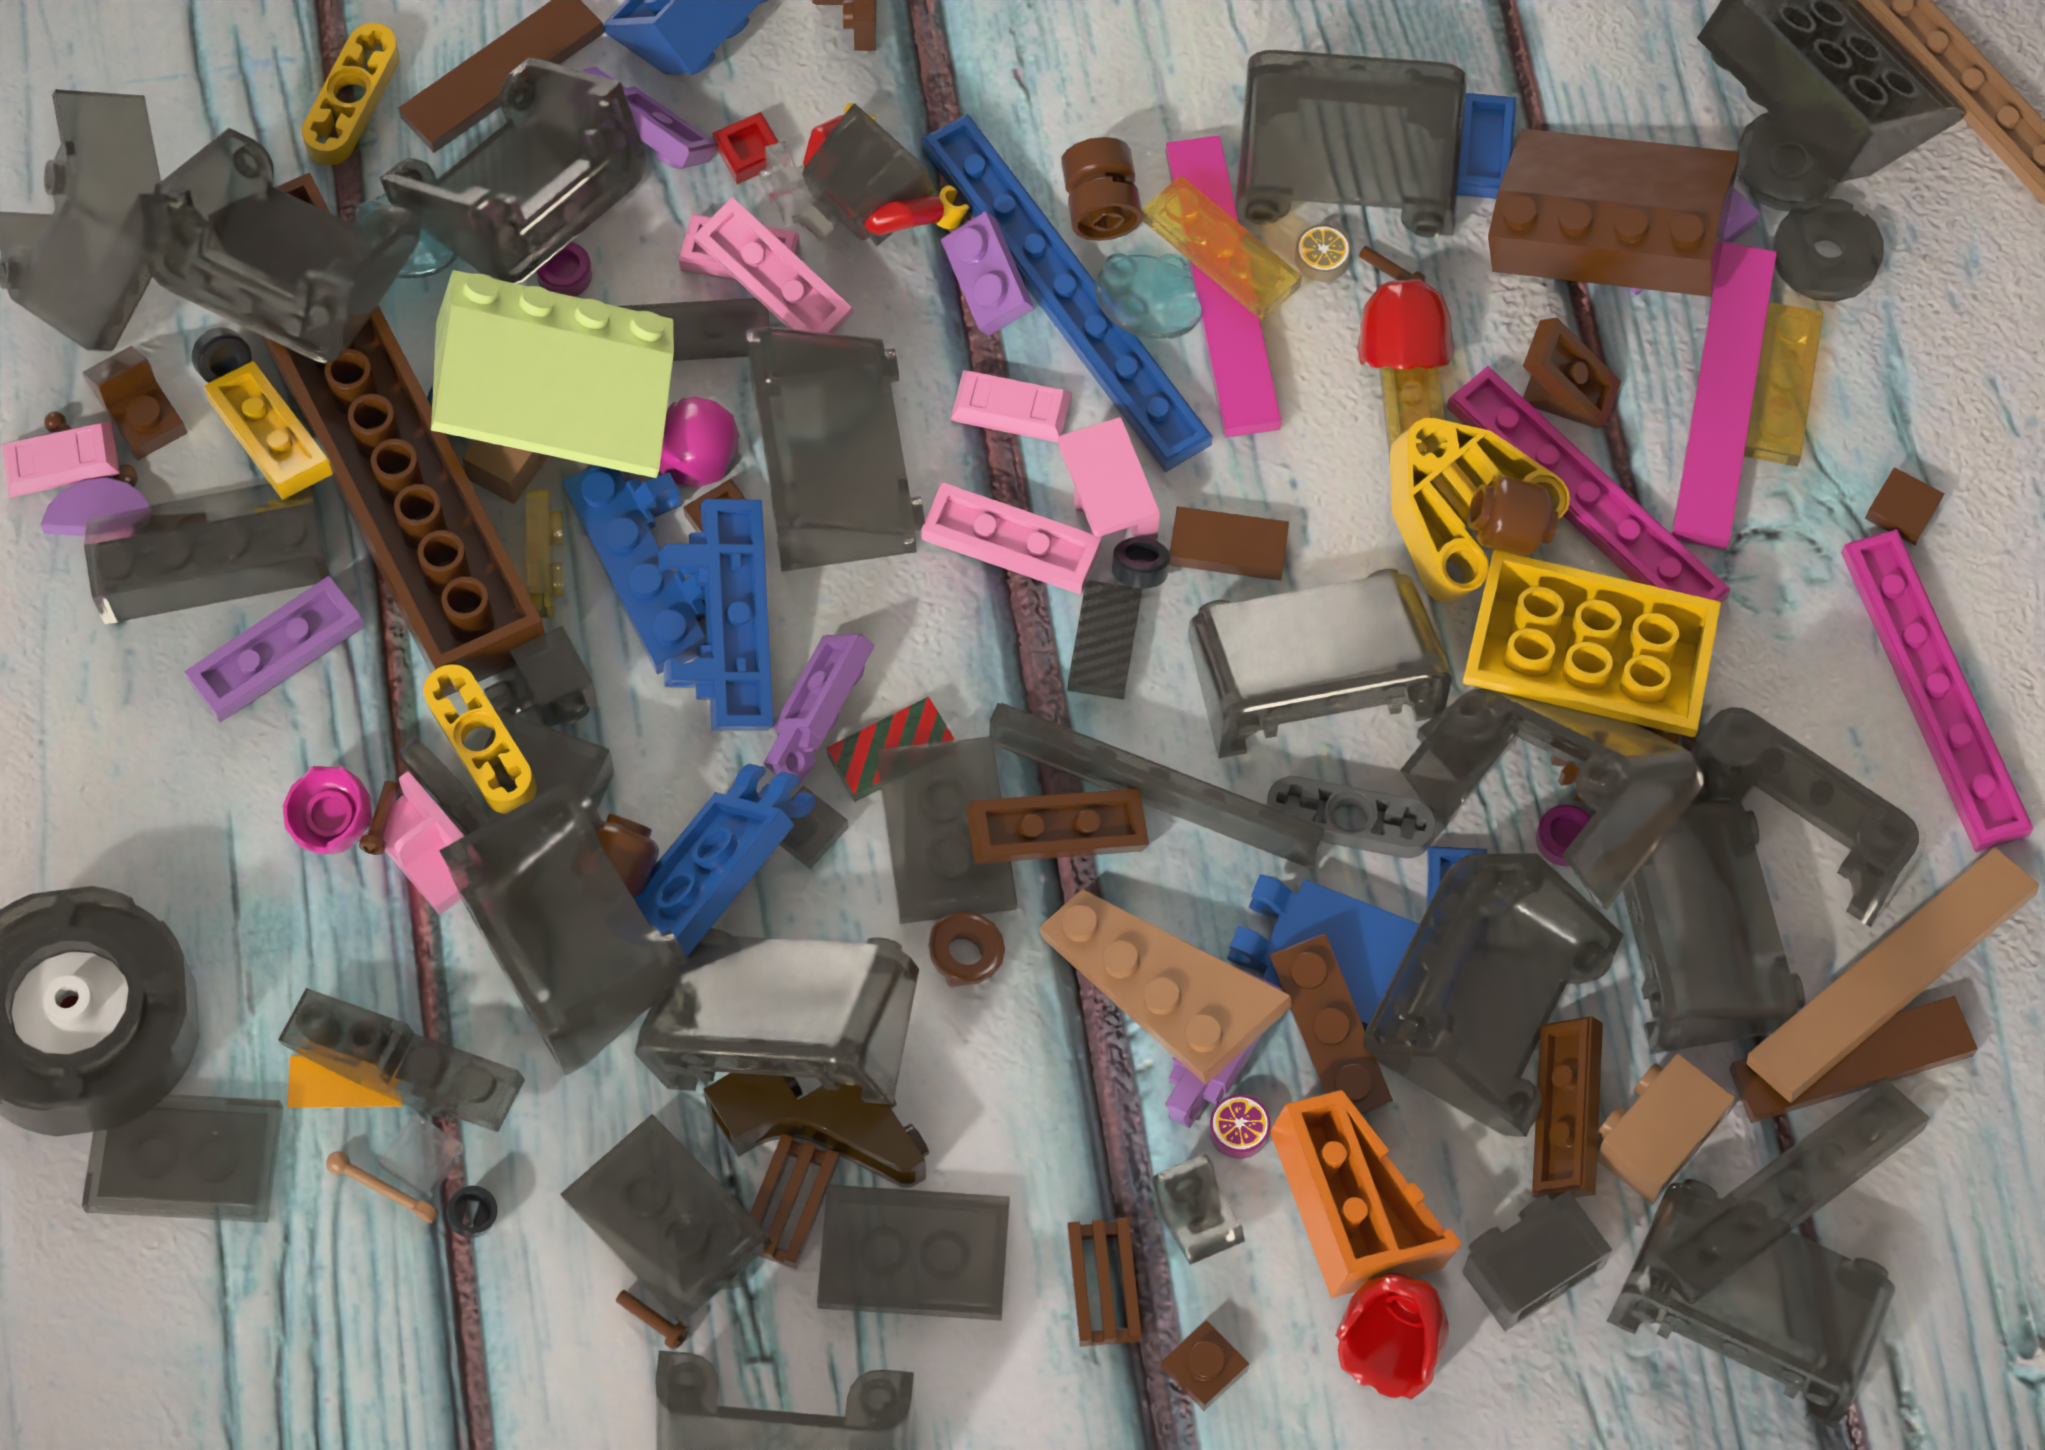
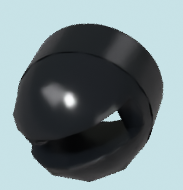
[446,1186,498,1238]

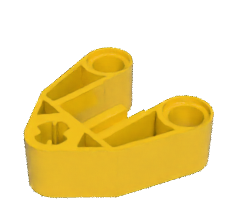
[1390,418,1570,603]

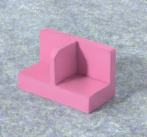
[1058,417,1160,539]
[368,771,487,915]

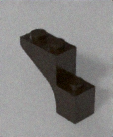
[703,1052,929,1188]

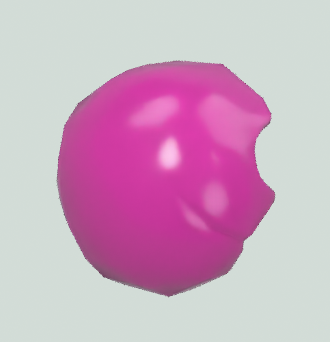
[659,396,740,488]
[282,765,372,854]

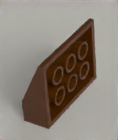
[1488,128,1739,297]

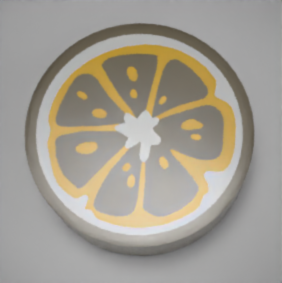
[1295,224,1351,282]

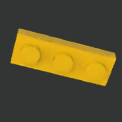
[204,361,333,500]

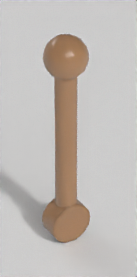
[326,1151,439,1224]

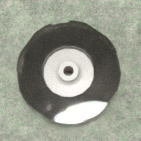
[0,886,199,1137]

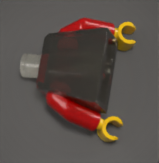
[797,103,969,242]

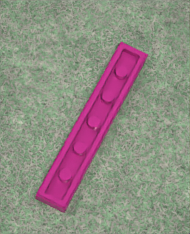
[1165,135,1281,438]
[1671,242,1777,550]
[1446,366,1731,603]
[1841,529,2034,853]

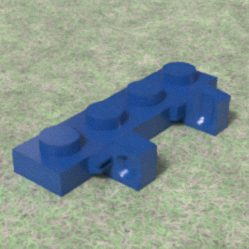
[561,465,707,675]
[658,499,773,731]

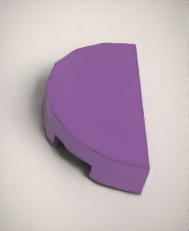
[40,477,157,540]

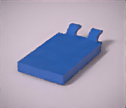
[607,763,817,960]
[1227,874,1470,1056]

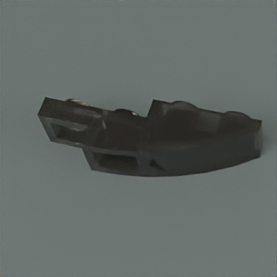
[278,988,525,1133]

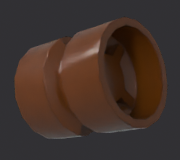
[1061,137,1143,241]

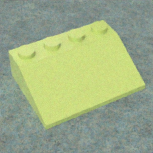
[431,270,674,478]

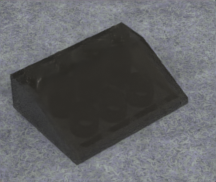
[1697,0,1967,183]

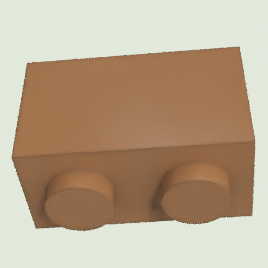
[1597,1053,1735,1205]

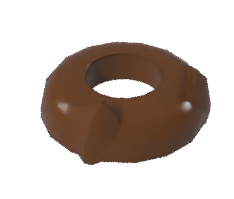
[928,911,1005,988]

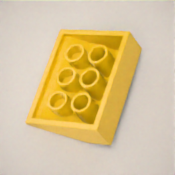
[1462,550,1721,738]

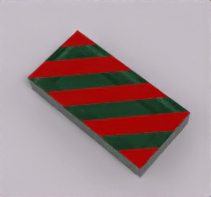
[826,696,957,802]

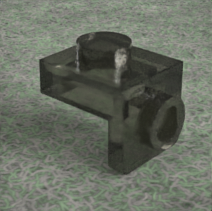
[1153,1154,1245,1265]

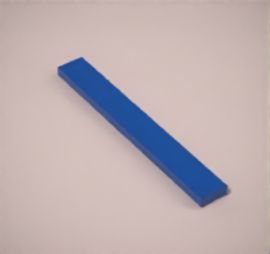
[922,113,1213,473]

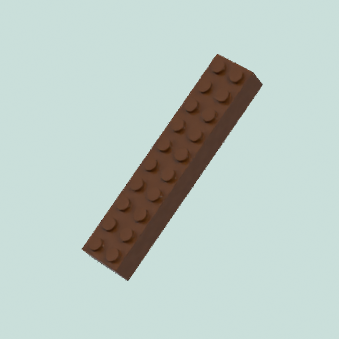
[207,172,549,697]

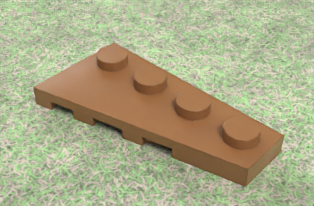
[1039,889,1292,1085]

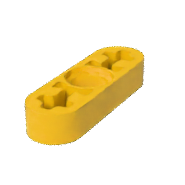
[302,23,399,165]
[423,665,537,814]

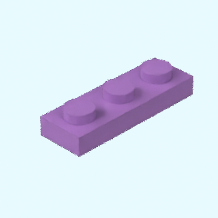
[184,576,364,723]

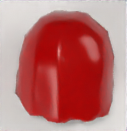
[1357,279,1454,370]
[1335,1273,1449,1400]

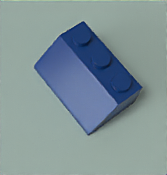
[603,0,768,75]

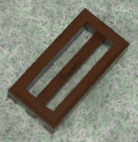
[738,1133,840,1269]
[1067,1217,1142,1347]

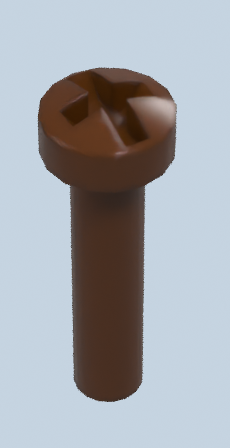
[1359,246,1426,282]
[359,781,398,855]
[616,1290,689,1350]

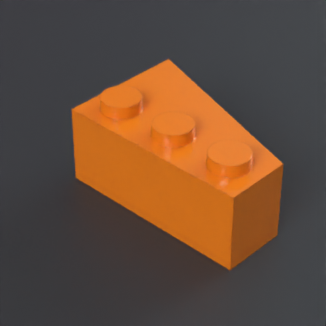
[1270,1090,1462,1298]

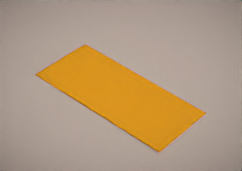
[287,1055,404,1108]

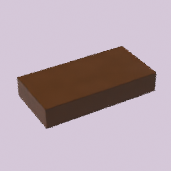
[1169,506,1289,581]

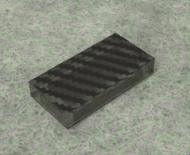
[1067,580,1142,700]

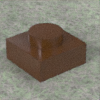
[1161,1320,1249,1411]

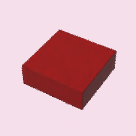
[712,112,786,184]

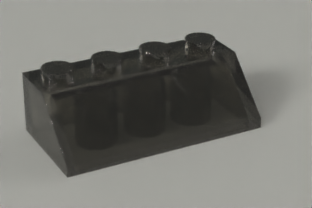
[84,483,332,624]

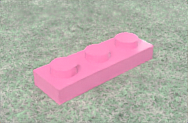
[694,197,854,352]
[921,482,1102,595]

